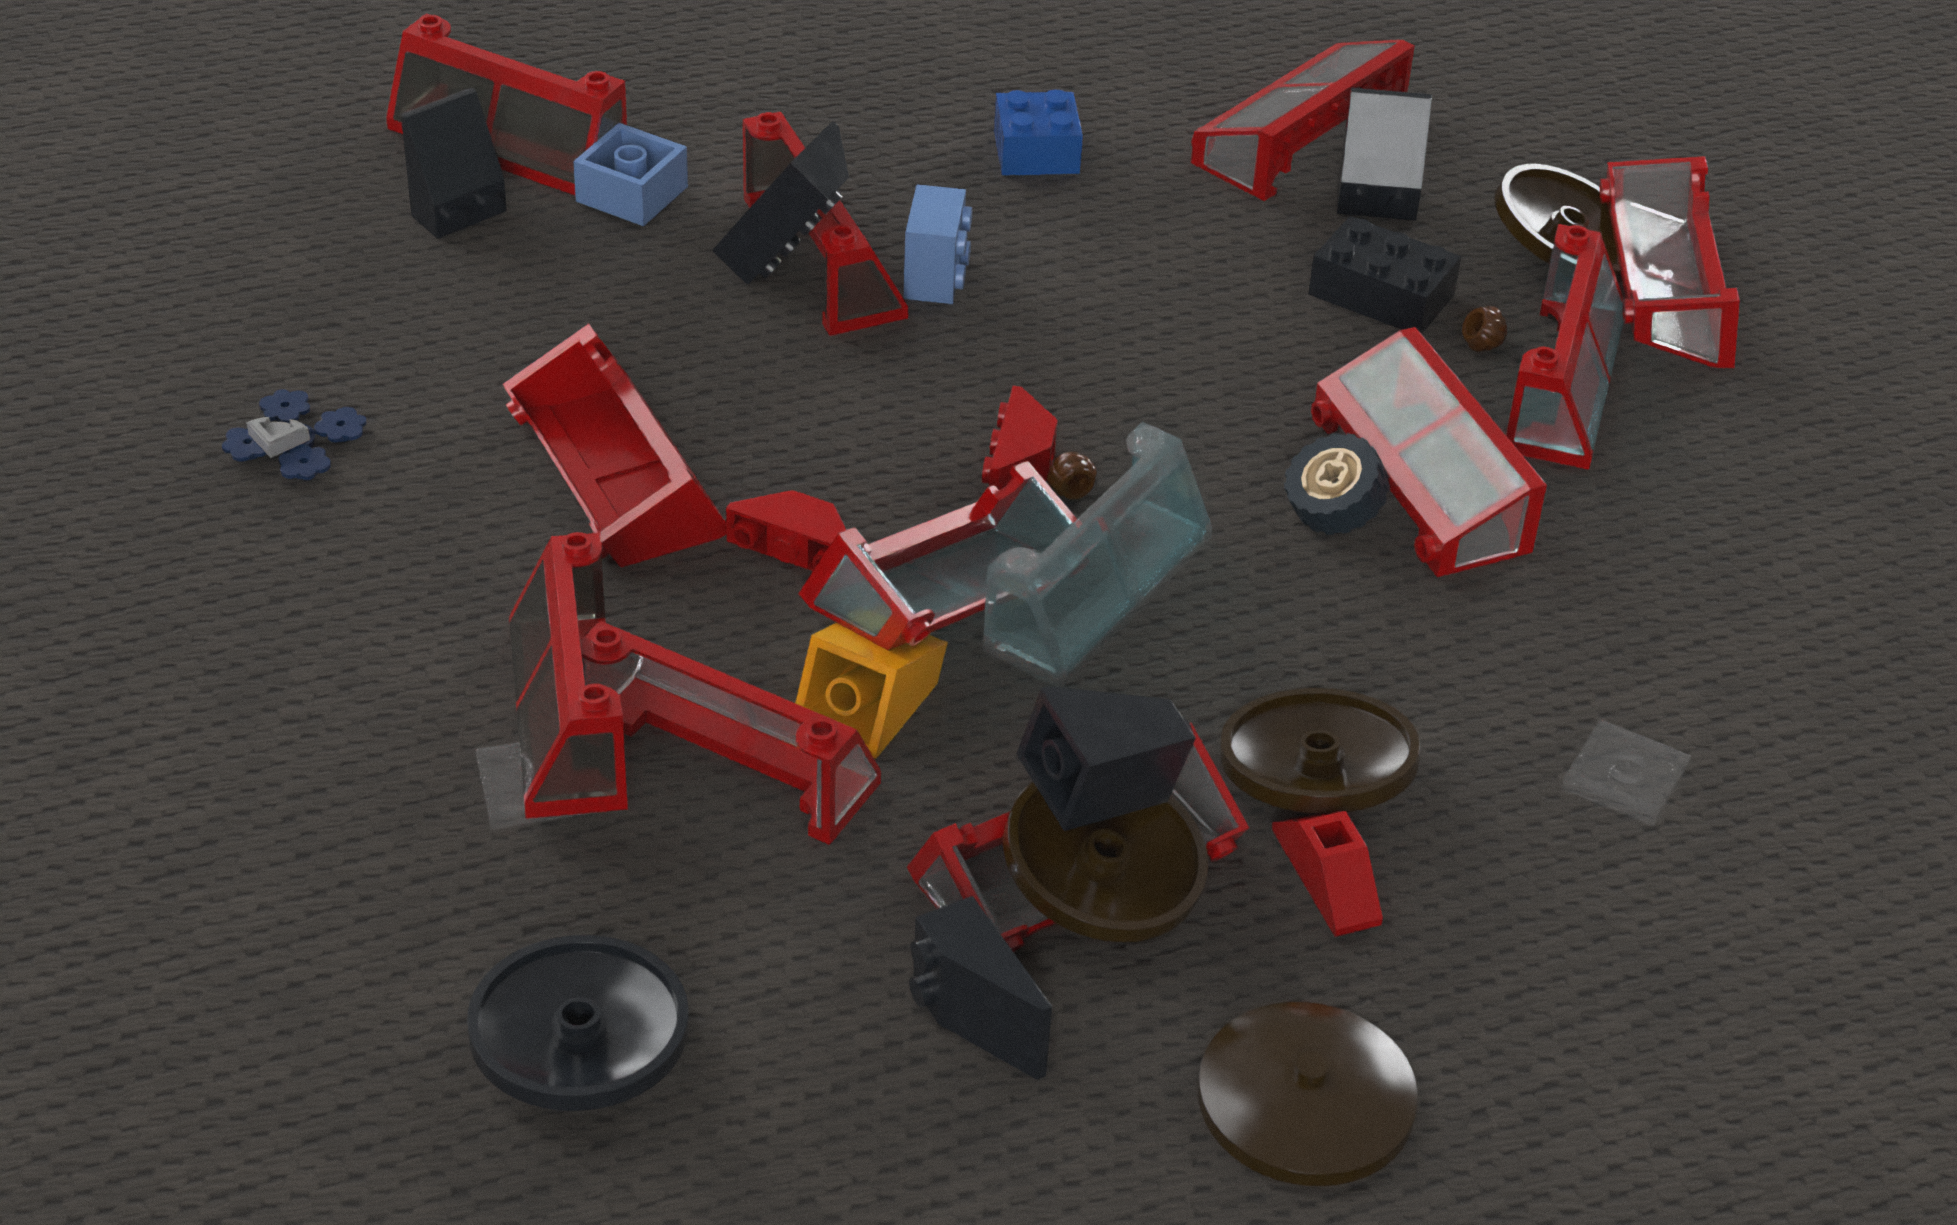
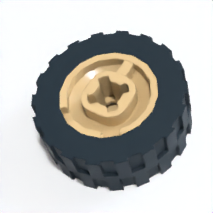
[1284,433,1390,535]

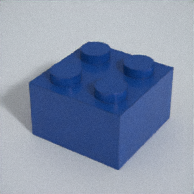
[994,90,1083,175]

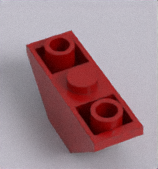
[982,386,1058,490]
[726,490,846,571]
[1272,811,1383,937]

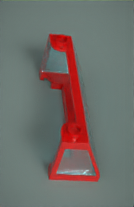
[1506,224,1624,469]
[798,461,1096,651]

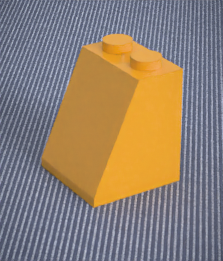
[790,609,948,759]

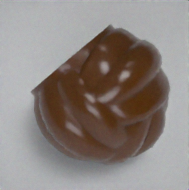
[1462,306,1507,352]
[1047,451,1097,499]

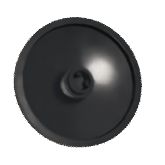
[467,935,689,1111]

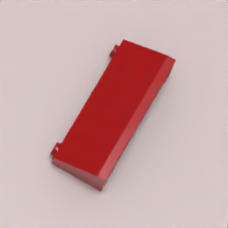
[502,323,727,567]

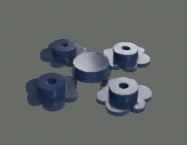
[222,389,367,480]

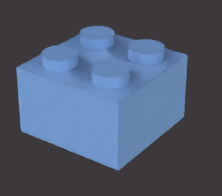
[573,123,688,226]
[903,185,973,304]

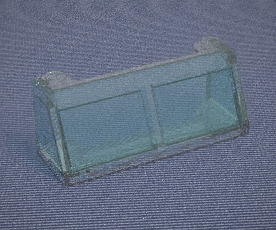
[983,422,1212,688]

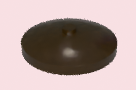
[1494,164,1647,283]
[1220,688,1420,814]
[1003,781,1208,942]
[1198,1002,1418,1186]

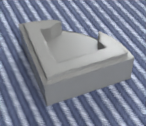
[246,417,310,458]

